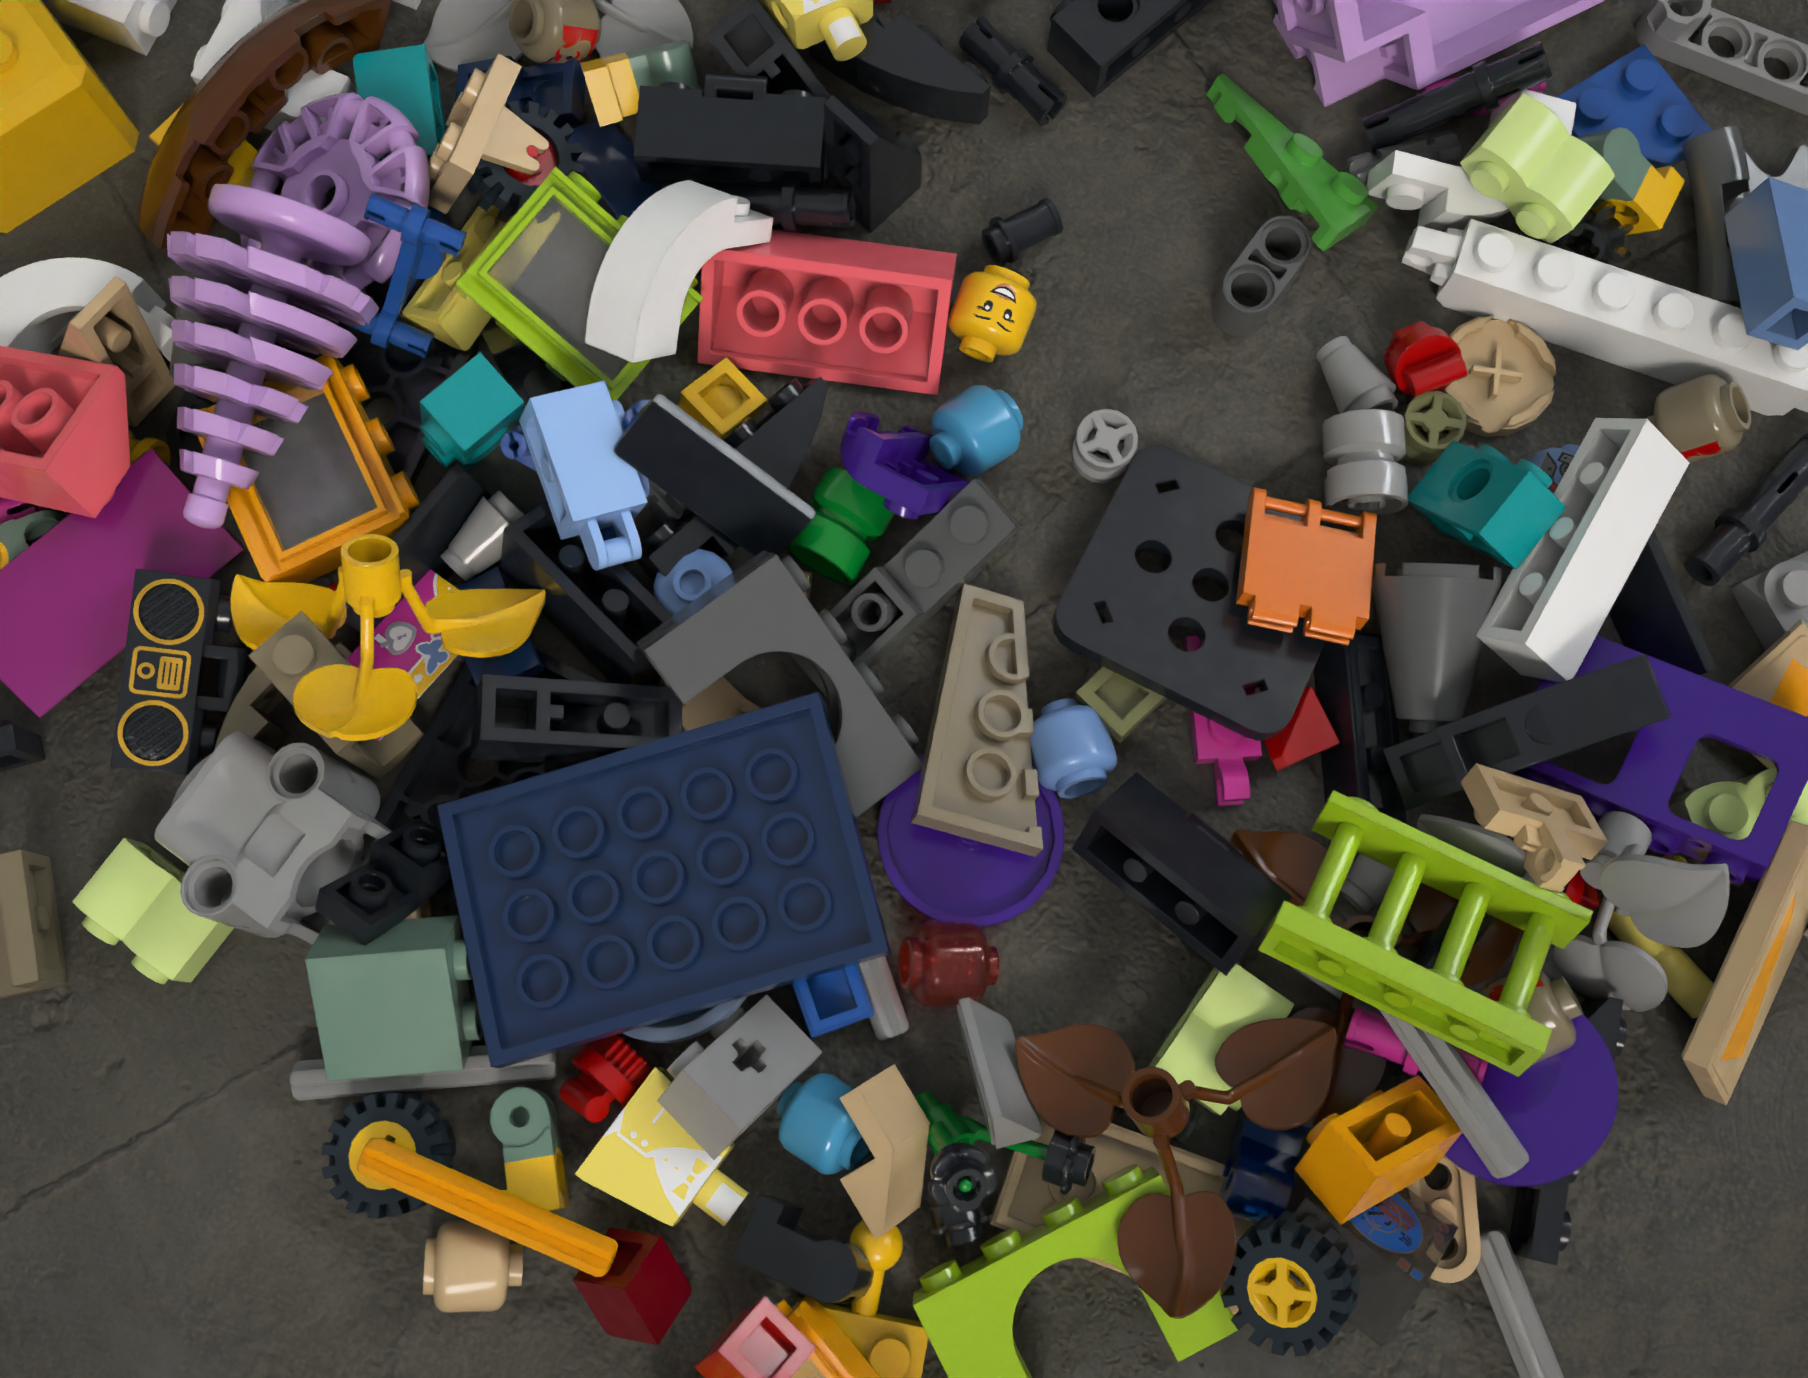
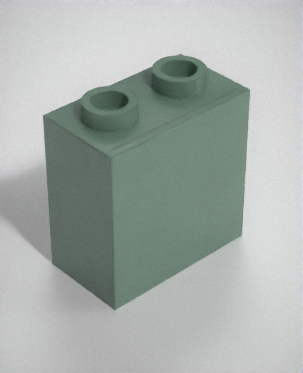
[305,915,483,1081]

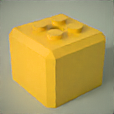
[0,0,139,233]

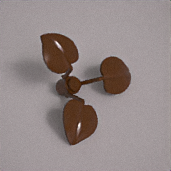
[1230,829,1523,1126]
[1015,1018,1337,1319]

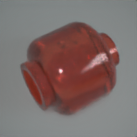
[898,920,999,1008]

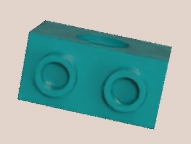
[419,353,524,473]
[1408,440,1566,569]

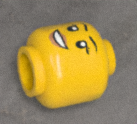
[948,265,1037,362]

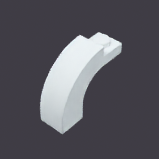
[1366,89,1576,232]
[585,180,774,363]
[0,257,176,365]

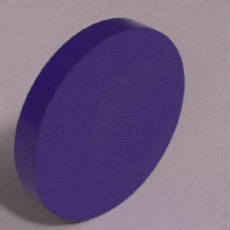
[878,753,1064,929]
[1411,988,1618,1187]

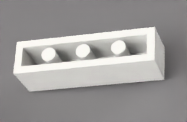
[1476,418,1689,682]

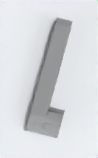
[1635,0,1808,116]

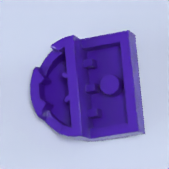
[840,412,970,519]

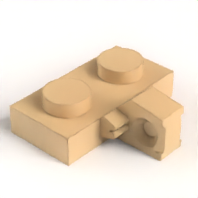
[1461,763,1608,893]

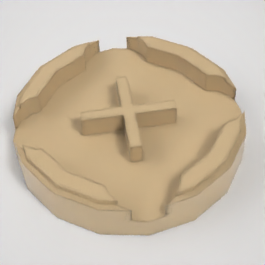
[1441,316,1556,437]

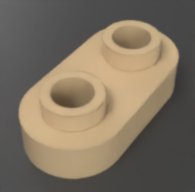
[1403,1156,1481,1283]

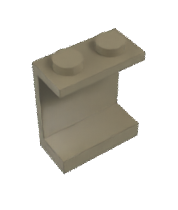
[249,611,425,780]
[0,850,68,999]

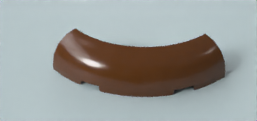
[136,0,392,250]

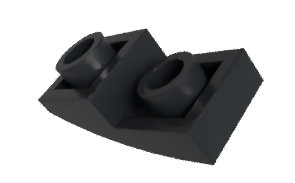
[315,818,451,945]

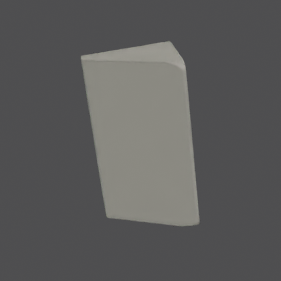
[956,997,1042,1149]

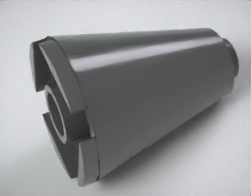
[1372,563,1503,733]

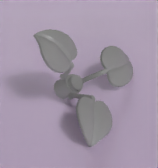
[423,0,694,73]
[1417,811,1730,1012]

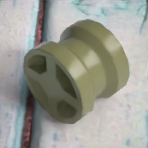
[1401,391,1467,465]

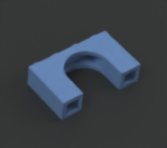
[1724,177,1808,350]

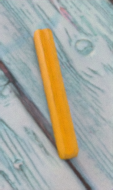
[357,1138,618,1277]

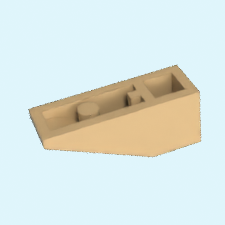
[58,276,175,428]

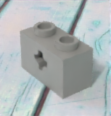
[657,994,822,1160]

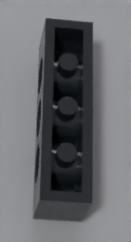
[1047,0,1212,98]

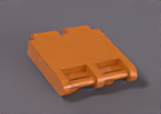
[1236,487,1377,645]

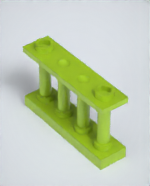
[1258,790,1593,1077]

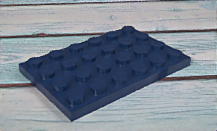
[437,692,892,1068]

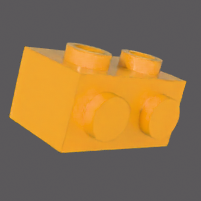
[1294,1075,1462,1225]

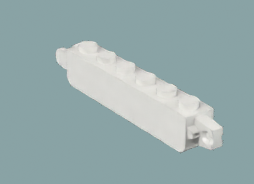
[1401,219,1808,416]

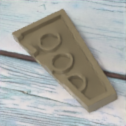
[911,583,1043,857]

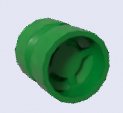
[785,467,895,586]

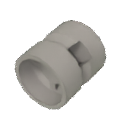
[1322,409,1408,517]

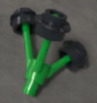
[915,1090,1096,1248]

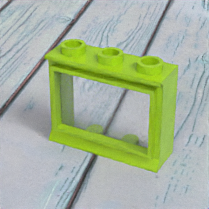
[455,166,703,401]

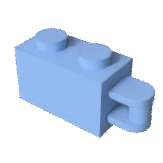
[519,381,649,571]

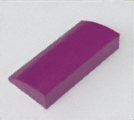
[0,448,244,718]

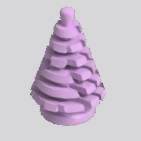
[167,184,380,529]

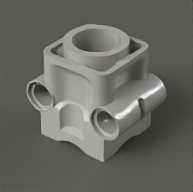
[154,731,393,945]

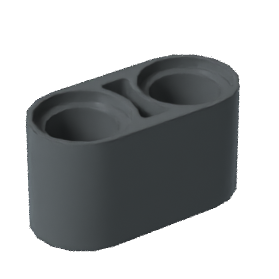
[1212,216,1312,337]

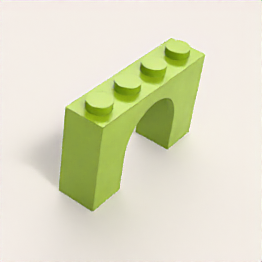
[913,1164,1238,1378]

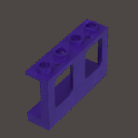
[1512,636,1808,885]

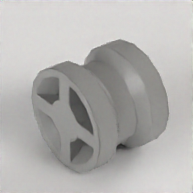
[1071,409,1138,484]

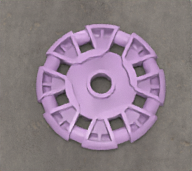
[240,93,430,294]

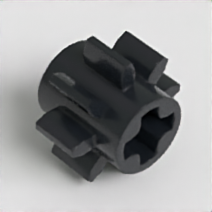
[1559,204,1634,265]

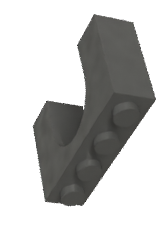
[636,550,922,818]

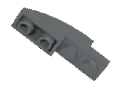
[788,479,1022,696]

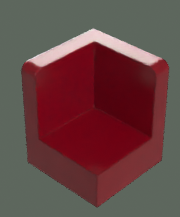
[573,1227,692,1345]

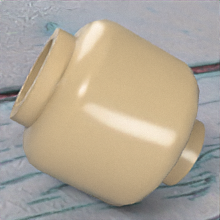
[423,1220,523,1313]

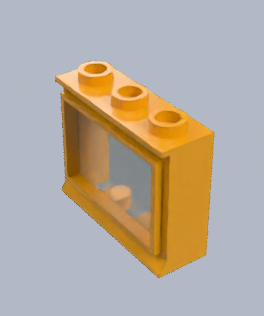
[198,355,421,583]

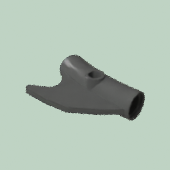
[1682,125,1808,309]

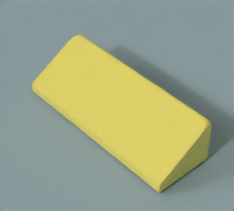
[400,205,561,351]

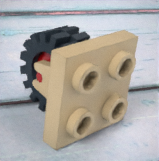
[428,53,584,224]

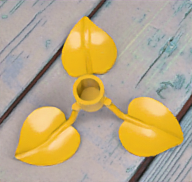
[230,534,546,741]

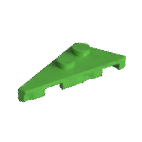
[1206,74,1379,252]

